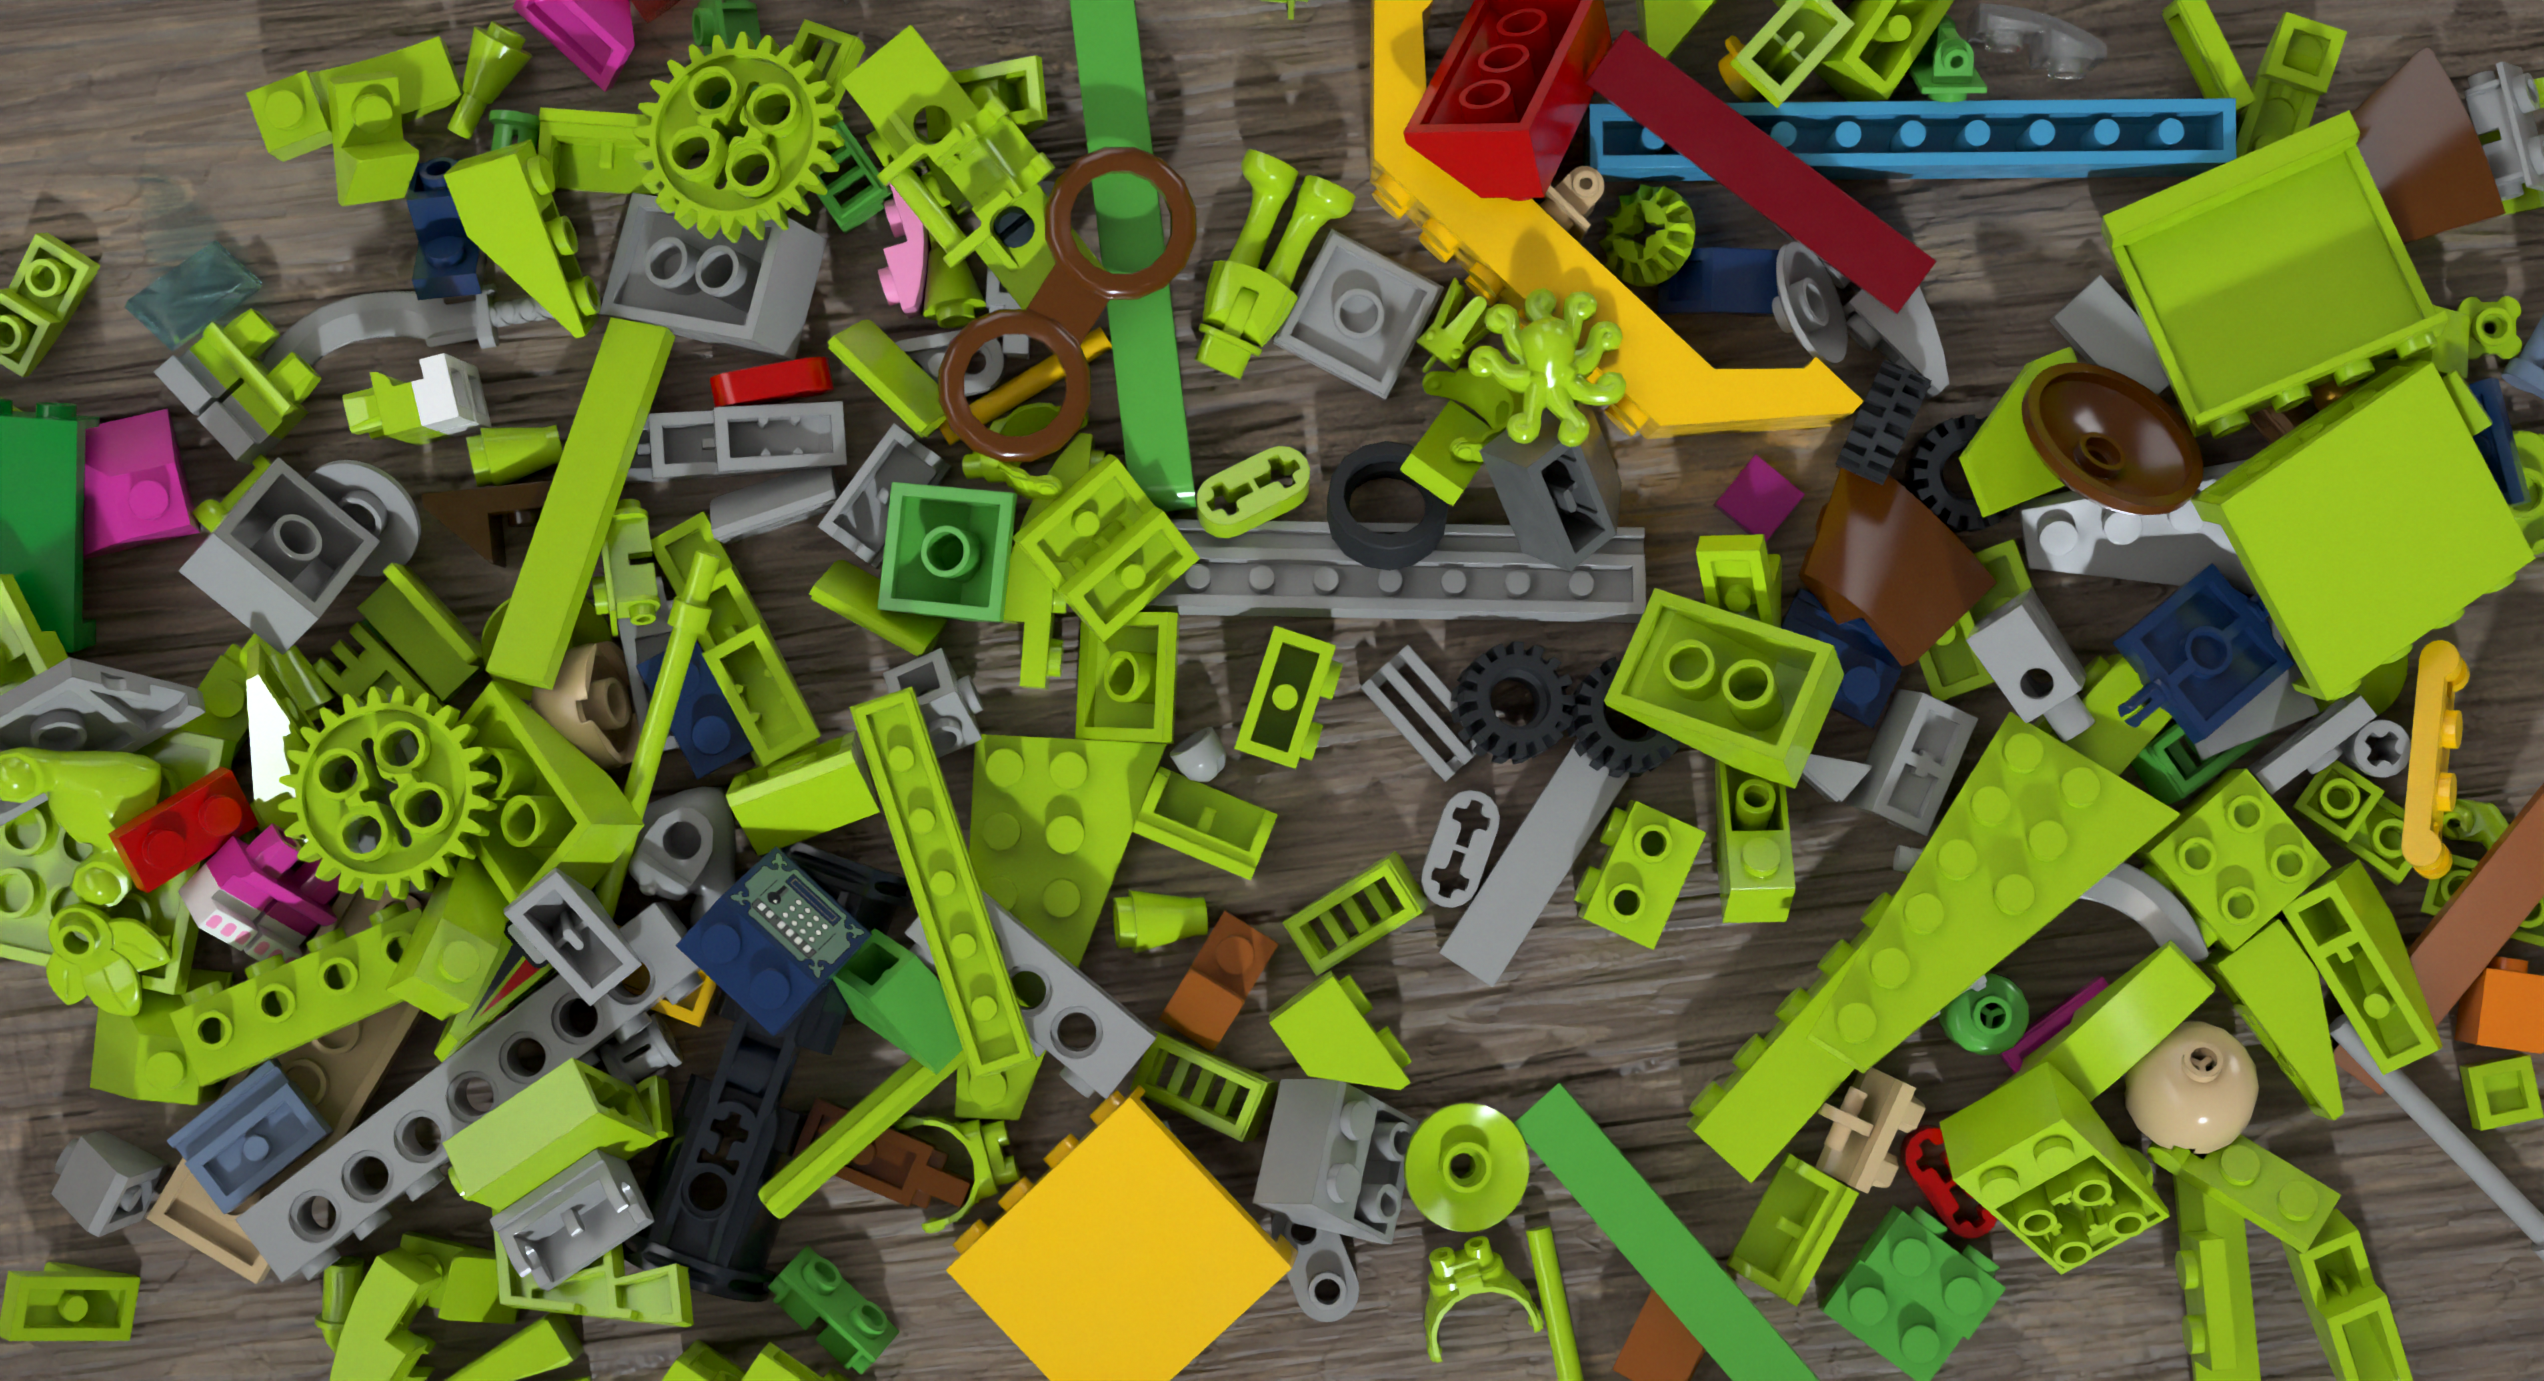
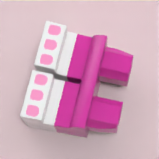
[178,823,341,963]

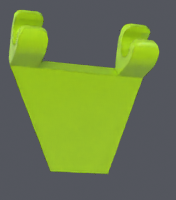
[1959,347,2078,518]

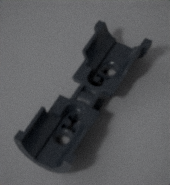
[622,841,913,1302]

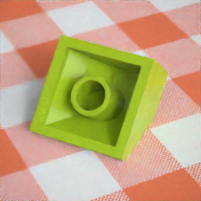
[90,968,234,1105]

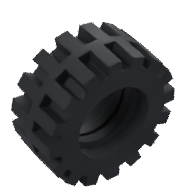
[1836,360,1932,485]

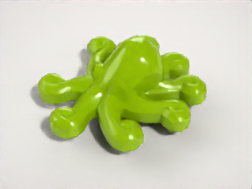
[1468,288,1626,447]

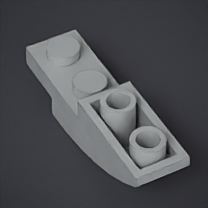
[1775,225,1949,400]

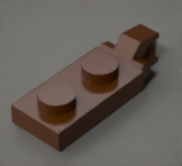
[792,1096,975,1209]

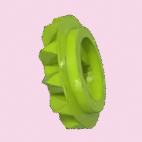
[1598,184,1696,287]

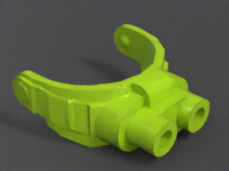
[1422,368,1524,462]
[962,402,1089,499]
[894,1114,1020,1234]
[1424,1236,1544,1363]

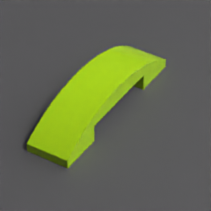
[2236,12,2347,158]

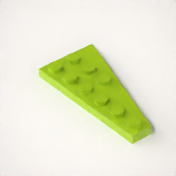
[1807,712,2180,1074]
[955,734,1167,1120]

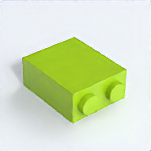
[442,1057,659,1213]

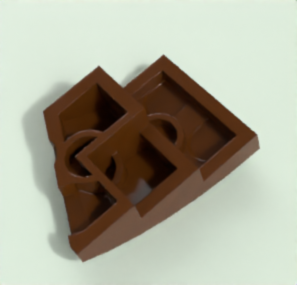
[2351,47,2506,244]
[1798,465,1997,666]

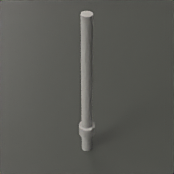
[2328,1014,2544,1261]

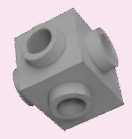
[883,648,984,758]

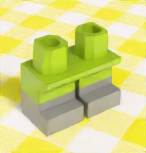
[154,308,322,466]

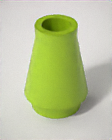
[466,425,563,487]
[1113,890,1208,954]

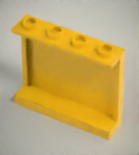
[946,1084,1298,1381]

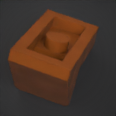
[1159,910,1279,1052]

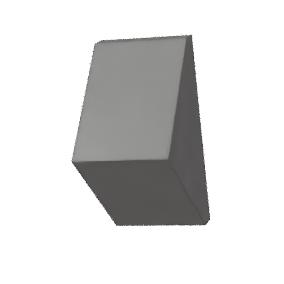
[503,867,642,1006]

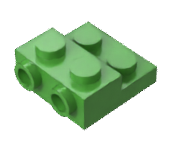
[1818,1205,2006,1381]

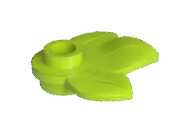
[46,902,173,1016]

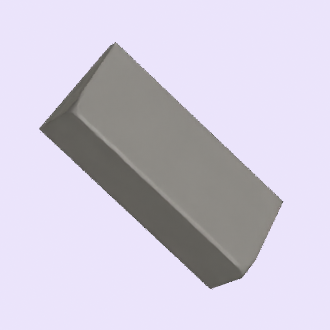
[710,467,841,545]

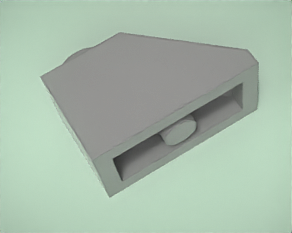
[51,1130,170,1237]

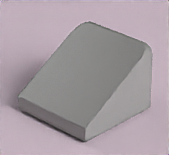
[1800,754,1872,802]

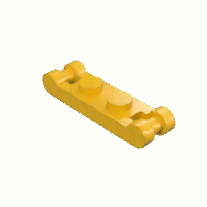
[2401,640,2470,879]

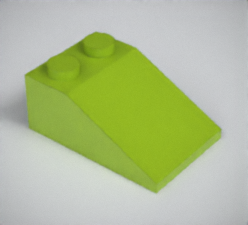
[1604,588,1844,788]
[435,681,645,904]

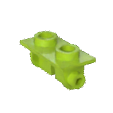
[592,499,661,637]

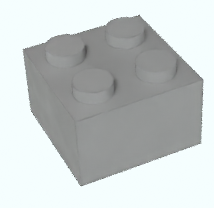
[178,457,380,655]

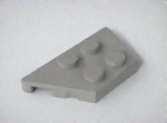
[0,657,206,826]

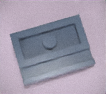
[166,1058,333,1214]

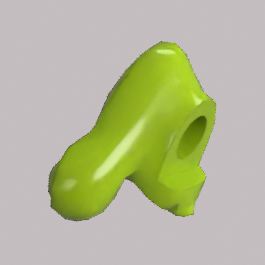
[0,746,162,909]

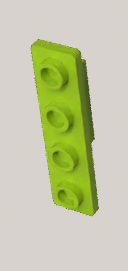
[2173,1174,2261,1381]

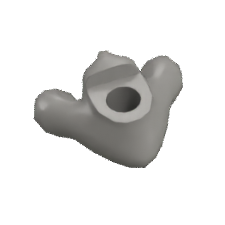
[628,786,736,929]

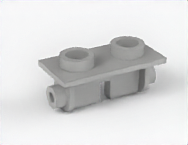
[2464,62,2544,201]

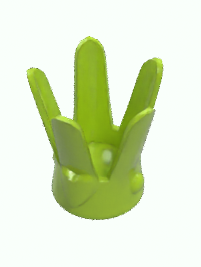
[1416,277,1490,373]

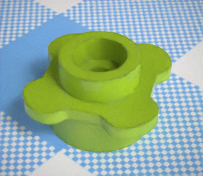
[2456,296,2522,360]

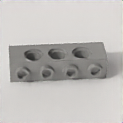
[905,889,1157,1099]

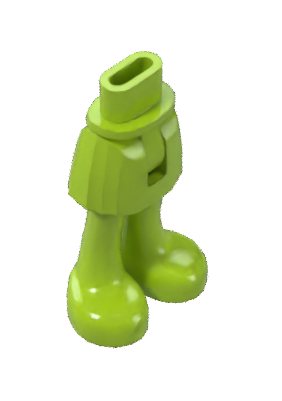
[1194,149,1356,380]

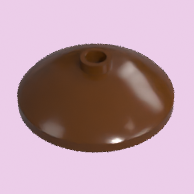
[2022,363,2204,515]

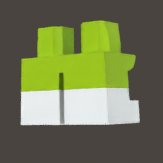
[343,353,492,446]

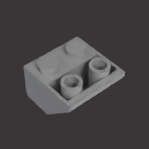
[1253,1079,1418,1244]

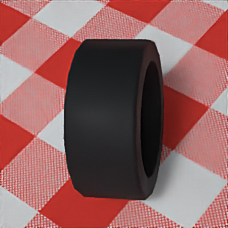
[1326,441,1448,571]

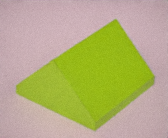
[1075,612,1180,744]
[726,731,880,856]

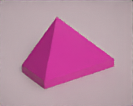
[512,0,635,92]

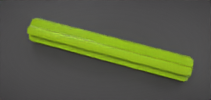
[758,1050,967,1219]

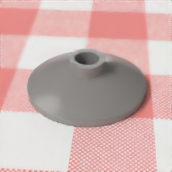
[1772,241,1848,366]
[306,460,421,577]

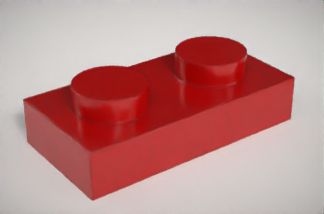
[108,766,260,893]

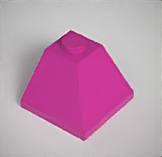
[83,409,201,560]

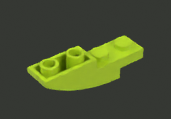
[1003,433,1105,690]

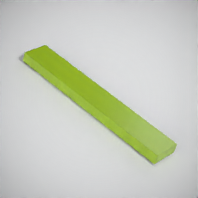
[486,317,675,690]
[849,686,1037,1081]

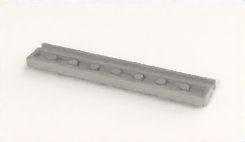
[1139,519,1646,623]

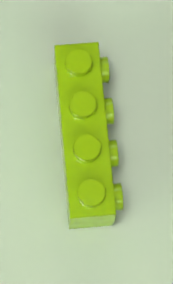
[169,901,425,1087]

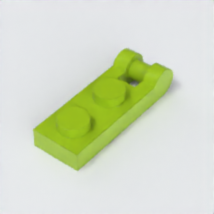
[2147,1134,2341,1254]

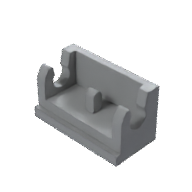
[817,423,952,569]
[1846,689,1978,836]
[489,1149,655,1291]

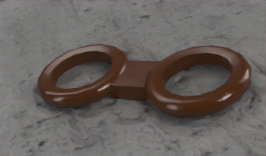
[938,147,1197,462]

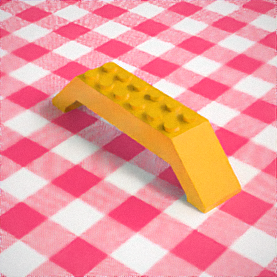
[1370,0,1863,439]

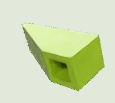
[443,139,601,339]
[1715,759,1796,923]

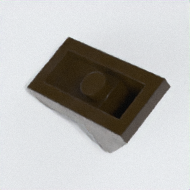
[421,481,552,568]

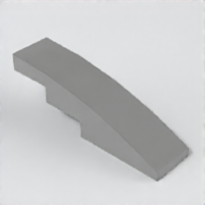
[624,401,847,484]

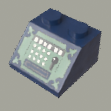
[675,846,873,1036]

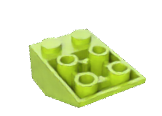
[1939,1061,2170,1275]

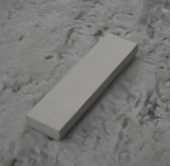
[1438,738,1629,987]

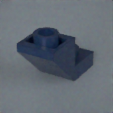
[406,157,487,300]
[1658,247,1779,317]

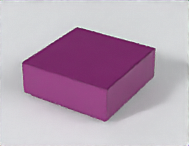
[1713,454,1805,543]

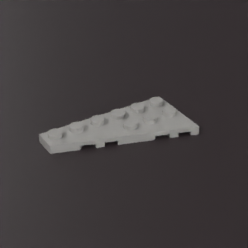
[2018,460,2257,594]

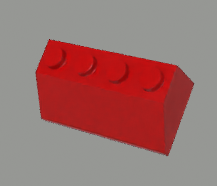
[1403,0,1612,201]

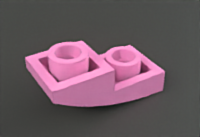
[878,184,930,319]

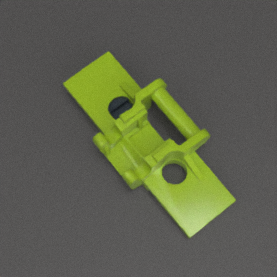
[840,24,1106,309]

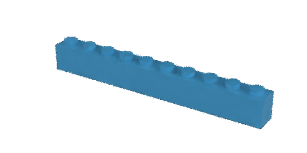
[1583,98,2237,182]

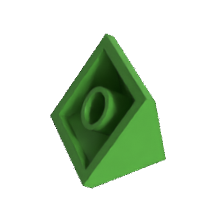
[878,482,1018,622]

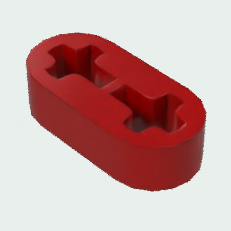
[710,357,834,407]
[1900,1125,1997,1238]

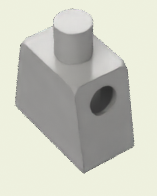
[1966,587,2095,742]

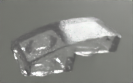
[1966,3,2107,80]

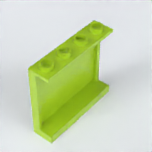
[2101,110,2449,439]
[2190,358,2536,701]

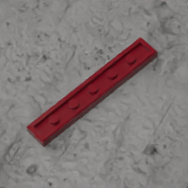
[1585,29,1937,314]

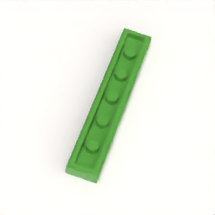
[1513,1083,1821,1381]

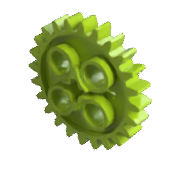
[633,32,845,243]
[278,686,498,901]

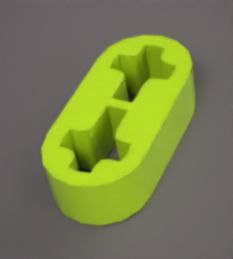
[1197,446,1310,538]

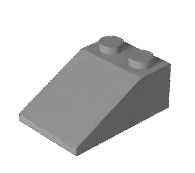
[599,193,827,360]

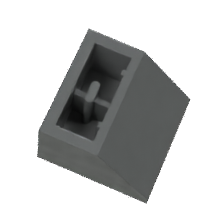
[1479,403,1622,572]

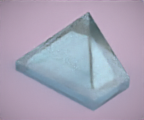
[124,240,263,352]

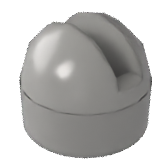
[1170,727,1227,782]

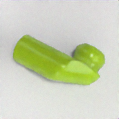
[2442,798,2509,851]

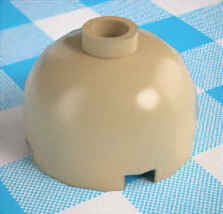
[528,641,640,770]
[2124,1021,2259,1154]

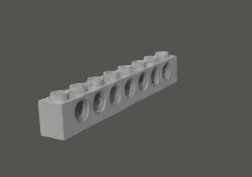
[235,901,704,1282]

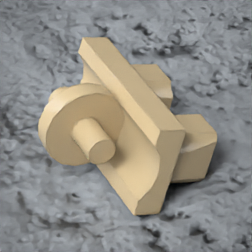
[1815,1067,1926,1194]

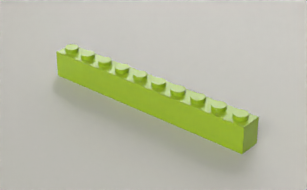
[1686,654,2172,1183]

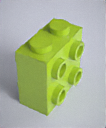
[2135,768,2331,951]

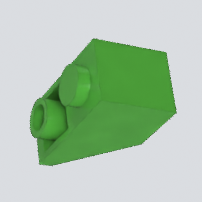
[833,928,963,1075]

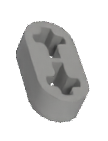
[1420,790,1500,908]

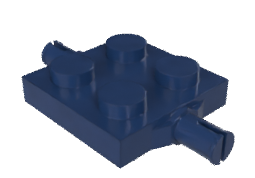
[2112,563,2294,744]

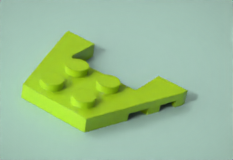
[492,1075,694,1327]

